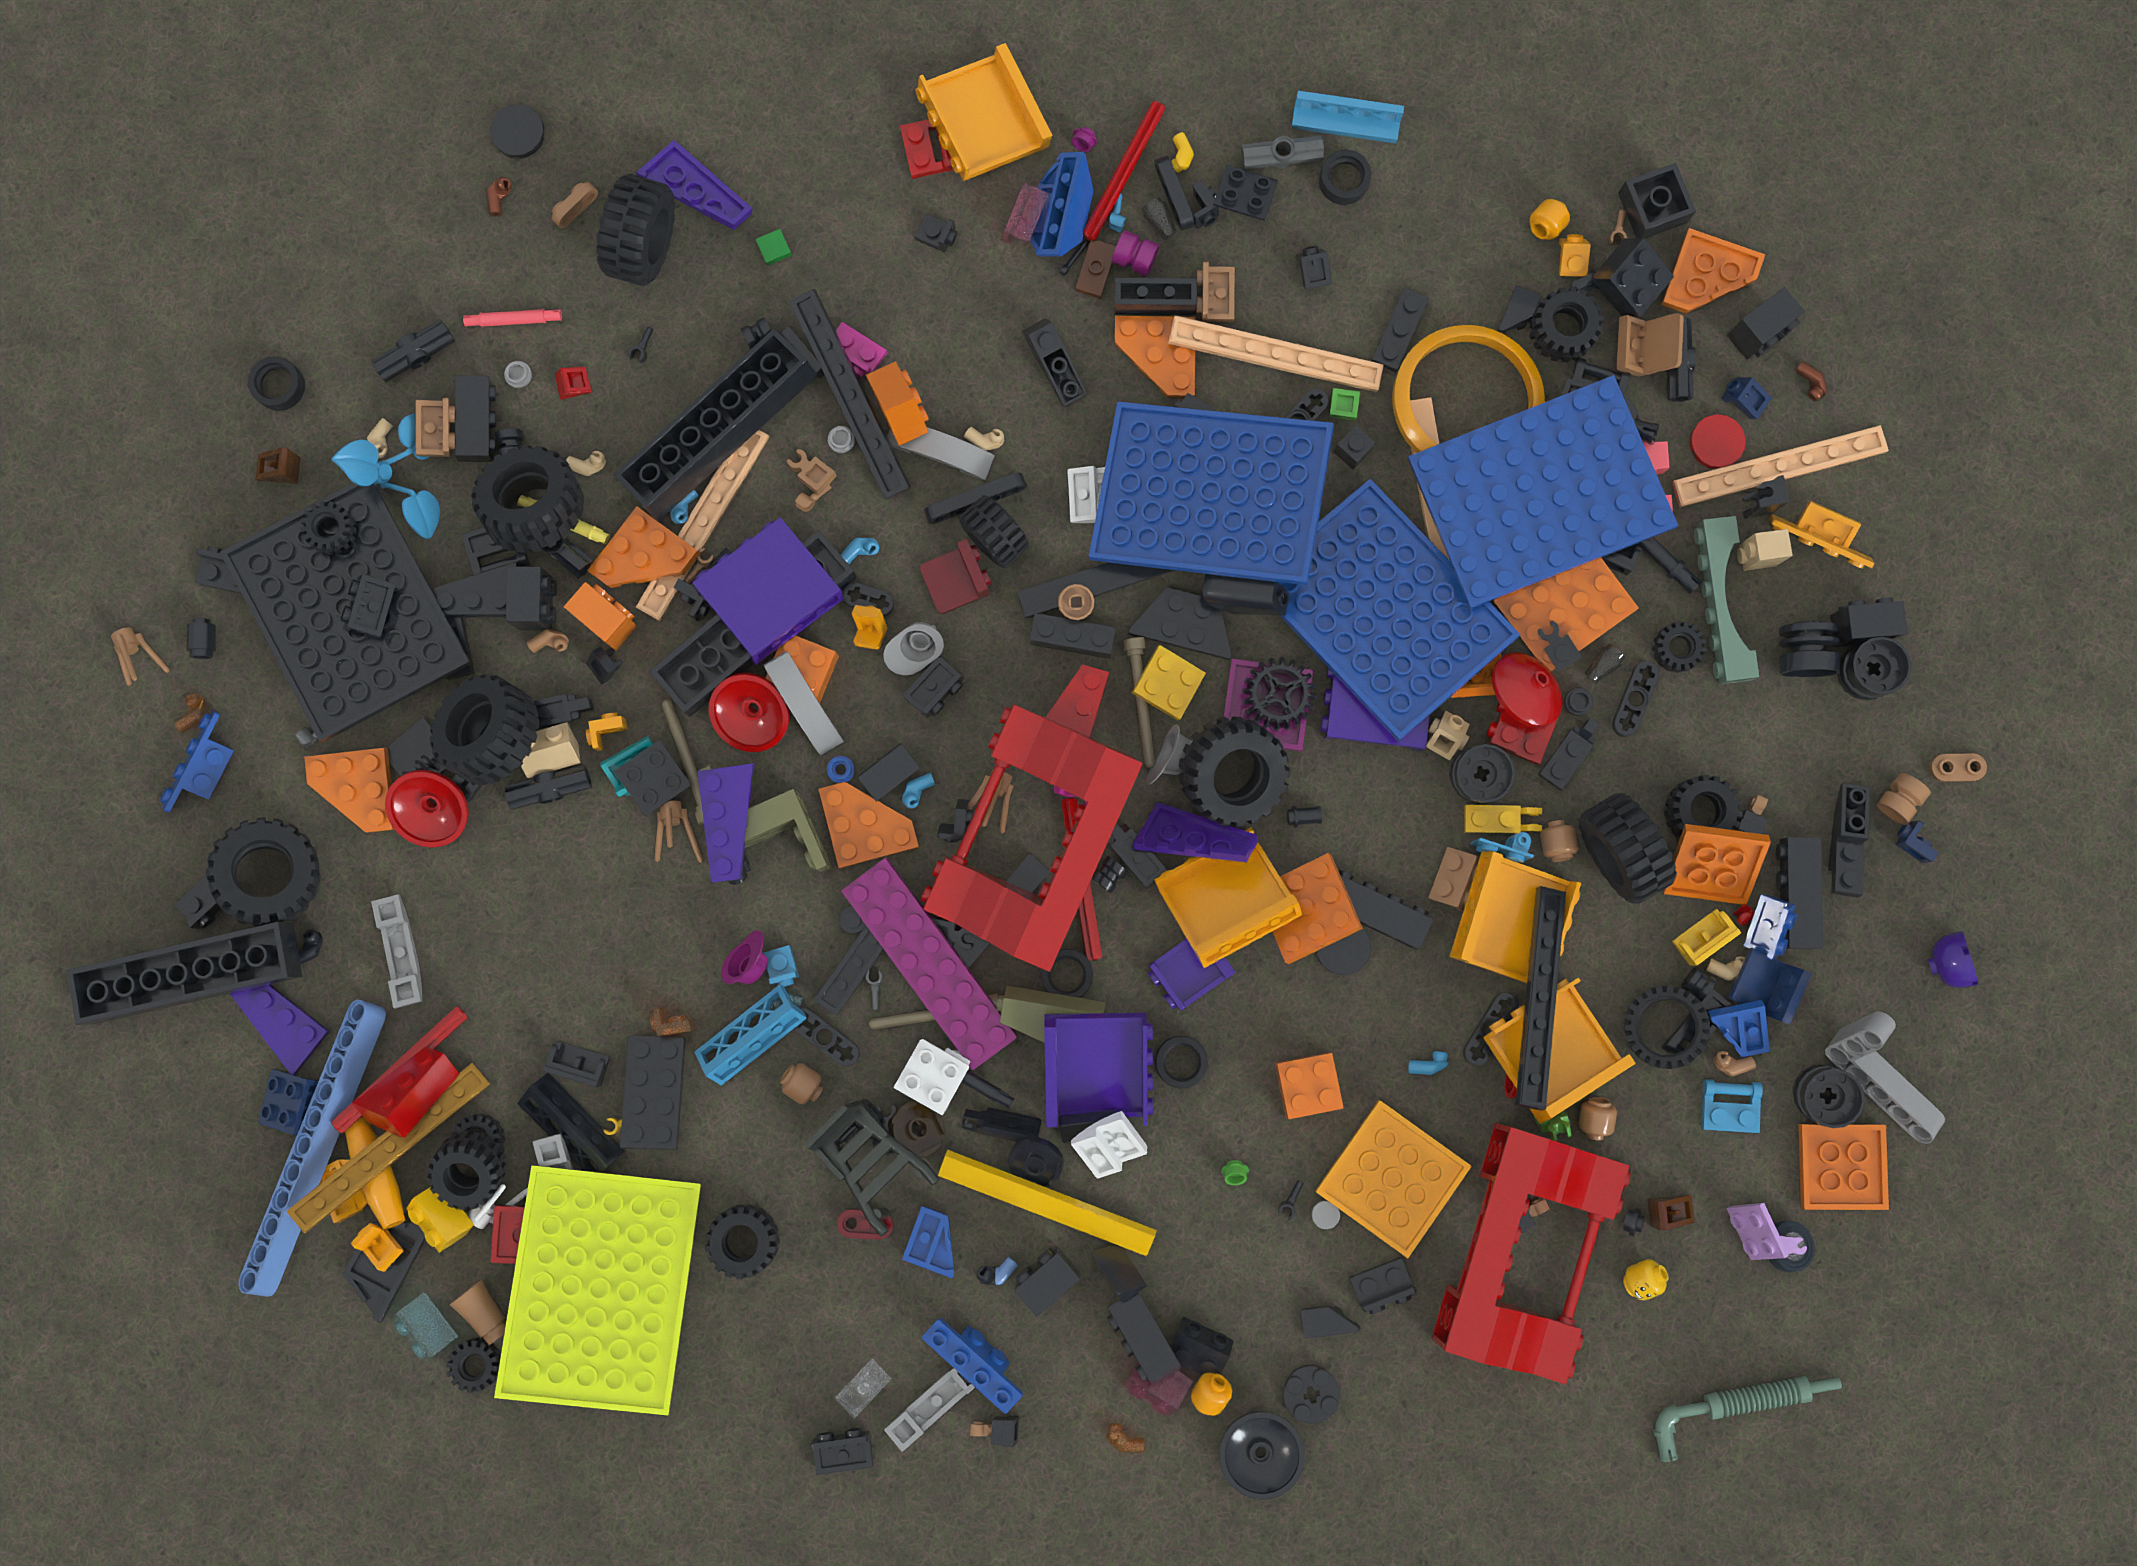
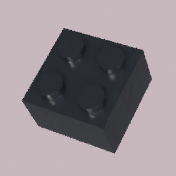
[1618,163,1696,239]
[1591,238,1674,317]
[1727,286,1805,360]
[506,567,557,631]
[1830,597,1908,647]
[1014,1247,1080,1317]

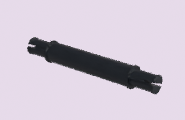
[961,1070,1015,1109]

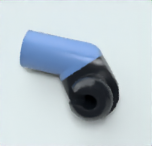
[976,1256,1019,1285]

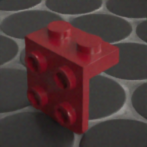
[920,539,991,614]

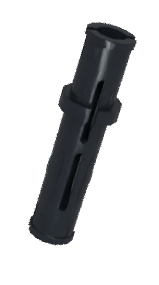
[1636,537,1702,594]

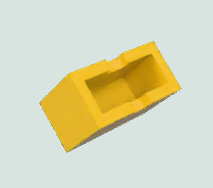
[406,1187,474,1253]

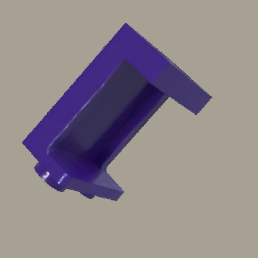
[1147,939,1236,1011]

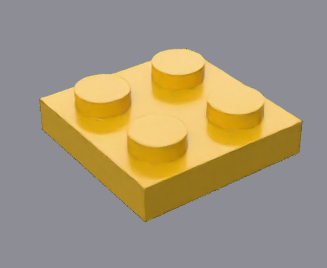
[1132,645,1206,721]

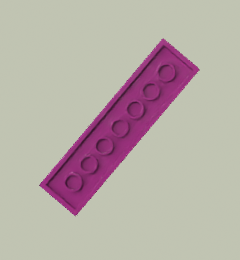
[841,857,1018,1070]

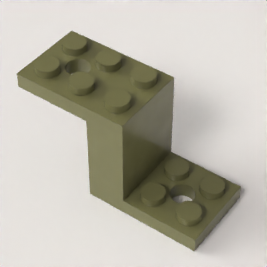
[699,765,833,873]

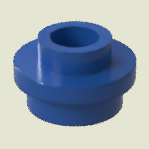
[827,756,855,783]

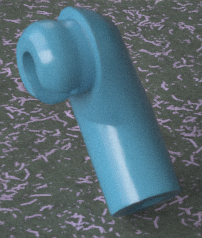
[840,537,880,564]

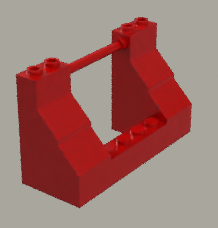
[920,703,1143,972]
[1431,1123,1631,1385]

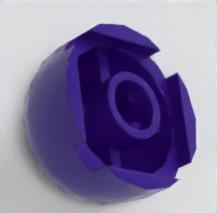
[1928,931,1979,988]

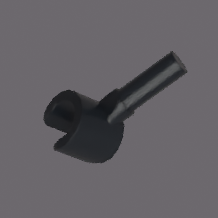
[628,327,653,363]
[1278,1180,1304,1220]

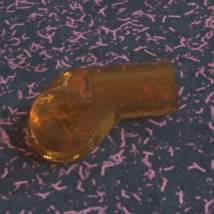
[174,693,206,733]
[1106,1423,1144,1453]

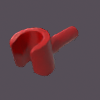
[1733,904,1755,926]

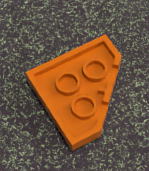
[1661,228,1765,314]
[1115,316,1196,398]
[587,506,701,588]
[304,748,395,832]
[818,782,919,869]

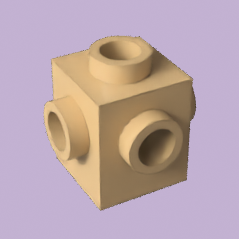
[1426,711,1470,760]

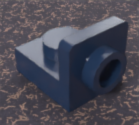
[1721,377,1772,419]
[1895,820,1939,863]

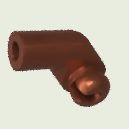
[486,177,512,217]
[1796,361,1827,401]

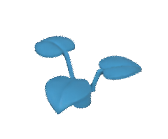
[331,414,440,539]

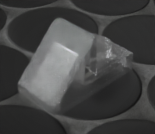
[835,1358,892,1418]

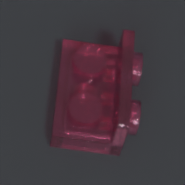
[1001,183,1048,244]
[1123,1362,1193,1415]

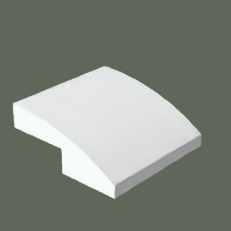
[1068,466,1105,523]
[1071,1111,1147,1179]

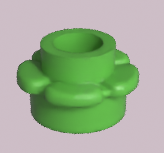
[1221,1160,1249,1185]

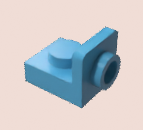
[763,945,799,987]

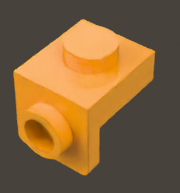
[1559,234,1591,276]
[852,605,888,650]
[586,713,628,751]
[351,1223,404,1272]

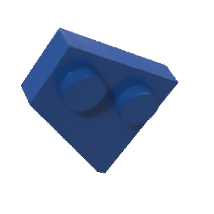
[1708,1000,1770,1057]
[902,1205,954,1278]

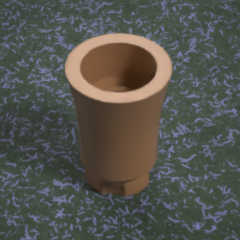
[450,1279,506,1345]

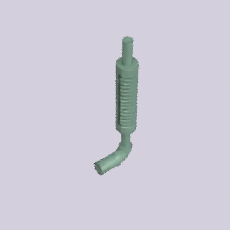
[1653,1376,1842,1462]

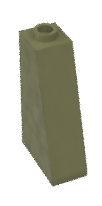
[996,985,1106,1043]

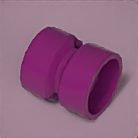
[1112,230,1160,277]

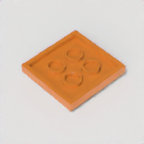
[1664,824,1771,905]
[1272,853,1363,964]
[1798,1124,1889,1210]

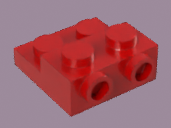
[1486,702,1558,765]

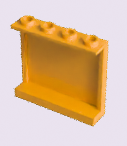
[916,43,1052,181]
[1154,827,1302,968]
[1449,851,1581,984]
[1483,978,1636,1124]

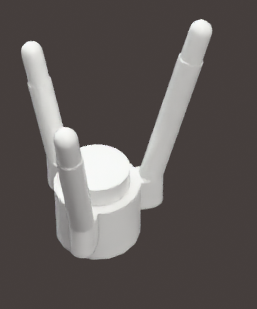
[466,1184,528,1229]

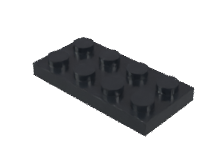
[620,1036,685,1150]

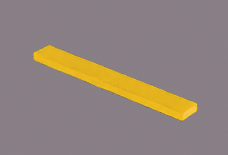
[938,1150,1157,1256]

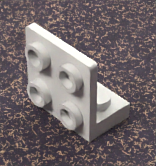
[894,1039,969,1115]

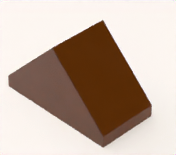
[255,447,301,484]
[1648,1195,1695,1230]

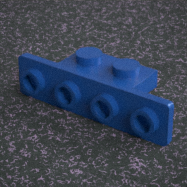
[160,709,234,813]
[922,1318,1023,1414]

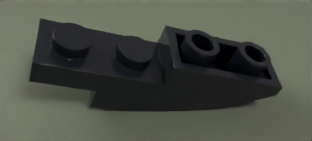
[1828,783,1870,898]

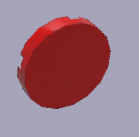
[1689,414,1746,469]

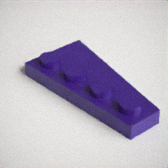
[636,140,752,230]
[697,763,755,883]
[1133,802,1258,862]
[230,985,330,1075]

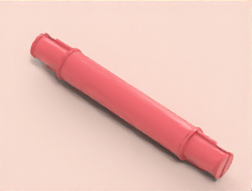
[463,308,562,327]

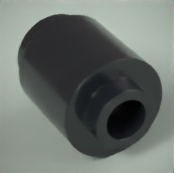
[187,618,216,659]

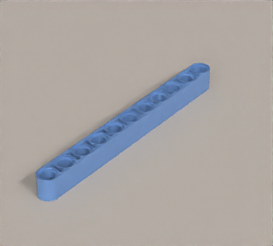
[239,1000,386,1297]

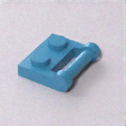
[1701,1079,1763,1133]

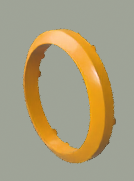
[1392,325,1545,453]

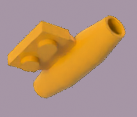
[319,1117,405,1230]

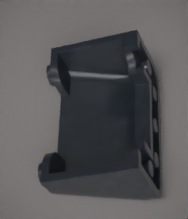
[1203,574,1290,615]

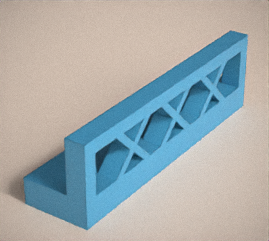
[1291,91,1404,143]
[695,984,807,1086]

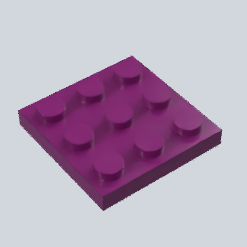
[1223,659,1313,752]

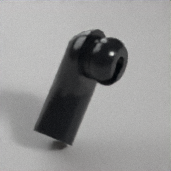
[298,929,323,965]

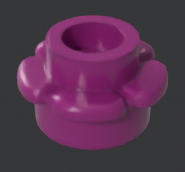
[1071,127,1097,152]

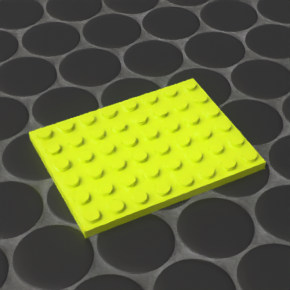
[494,1166,701,1415]

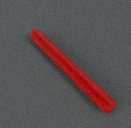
[1083,101,1165,241]
[1061,798,1102,961]
[331,1007,467,1133]

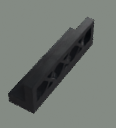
[517,1073,625,1173]

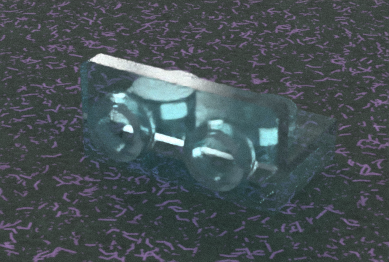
[393,1292,458,1362]

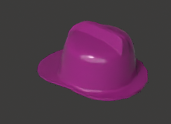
[721,930,768,984]

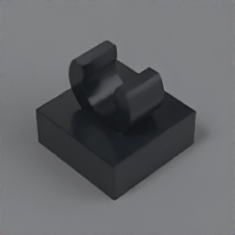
[586,647,623,685]

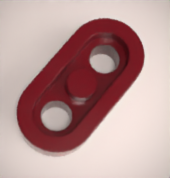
[837,1209,894,1240]

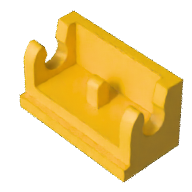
[1672,909,1741,966]

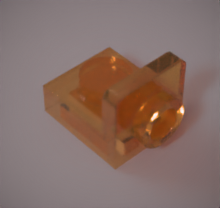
[650,1008,695,1037]

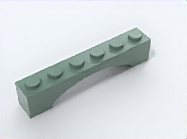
[1694,516,1759,685]

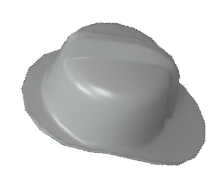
[883,622,944,675]
[1146,724,1193,784]

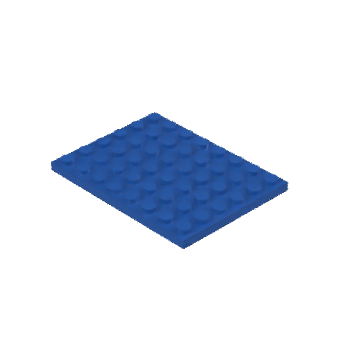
[1408,375,1678,609]
[1089,402,1334,586]
[1278,479,1521,742]

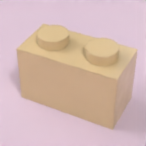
[1737,529,1793,571]
[521,722,581,778]

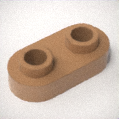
[552,182,598,228]
[1928,753,1987,782]

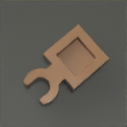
[787,449,837,495]

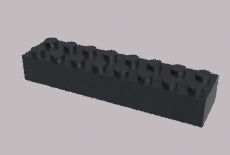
[614,329,817,522]
[650,530,857,717]
[67,922,302,1025]

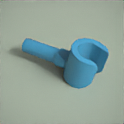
[1109,194,1126,232]

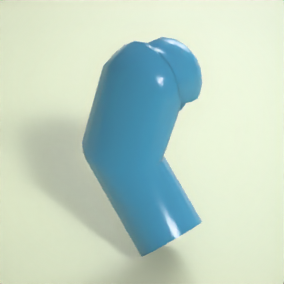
[670,490,699,524]
[902,772,935,809]
[1409,1051,1449,1075]

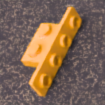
[1769,500,1875,568]

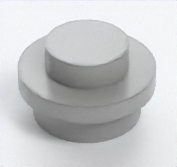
[504,361,532,388]
[828,426,855,453]

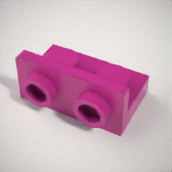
[836,322,887,378]

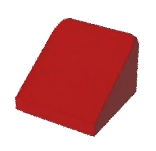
[555,367,592,400]

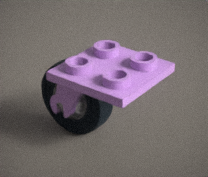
[1726,1203,1815,1272]

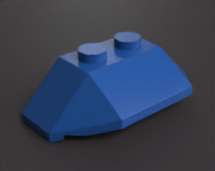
[1027,152,1094,257]

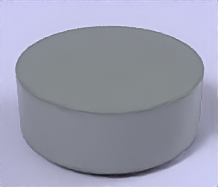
[1311,1200,1340,1229]

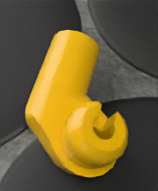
[1171,132,1194,173]

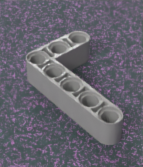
[1825,1011,1945,1144]

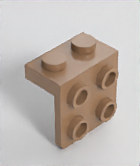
[1617,313,1684,376]

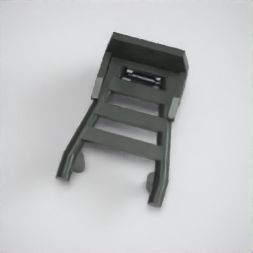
[805,1098,941,1237]

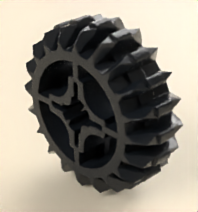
[1242,657,1317,732]

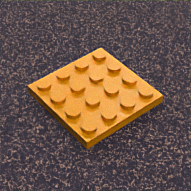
[1315,1100,1472,1258]

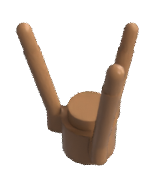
[111,627,170,686]
[969,770,1014,834]
[655,801,703,863]

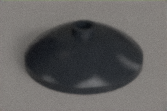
[1219,1411,1305,1500]

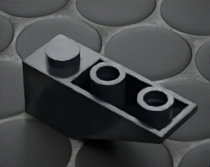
[1022,318,1087,407]

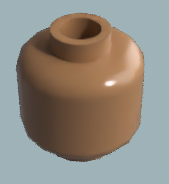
[1540,820,1579,862]
[780,1063,823,1105]
[1578,1097,1617,1140]

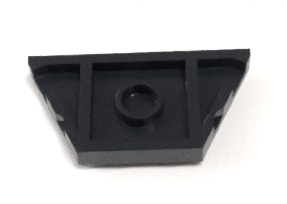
[1129,587,1231,660]
[342,1222,426,1323]

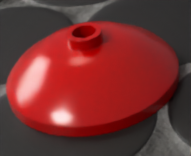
[1492,652,1562,728]
[709,673,790,752]
[385,770,469,847]

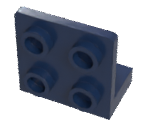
[1729,948,1812,1025]
[258,1069,319,1135]

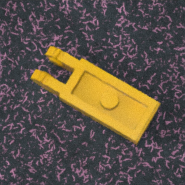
[1464,805,1542,834]

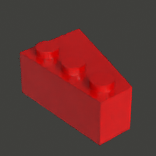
[1045,665,1109,738]
[352,1046,459,1138]

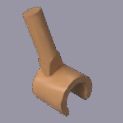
[1608,210,1627,245]
[795,485,831,512]
[684,548,714,584]

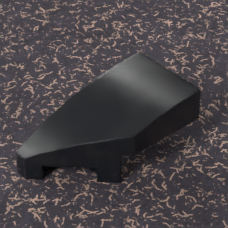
[1498,285,1541,334]
[1300,1306,1361,1339]

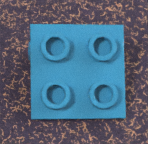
[1470,832,1534,863]

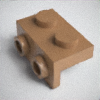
[1196,262,1235,322]
[416,398,455,457]
[1428,847,1479,912]

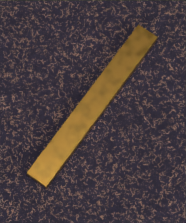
[286,1063,490,1234]

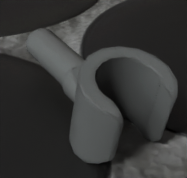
[295,728,318,747]
[866,971,883,1010]

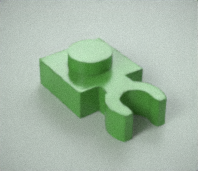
[1532,1110,1572,1141]

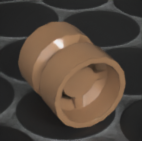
[1057,584,1094,620]
[1876,773,1931,825]

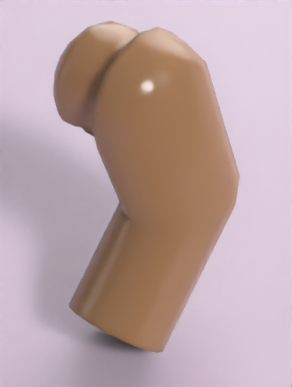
[527,629,568,653]
[1713,1051,1756,1076]

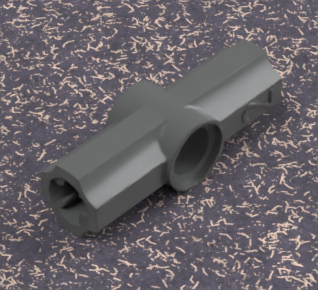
[1241,136,1324,170]

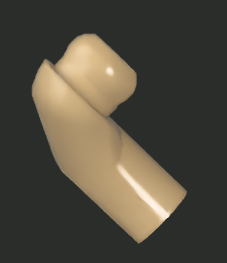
[367,418,393,458]
[964,427,1004,451]
[566,451,606,476]
[1706,956,1745,981]

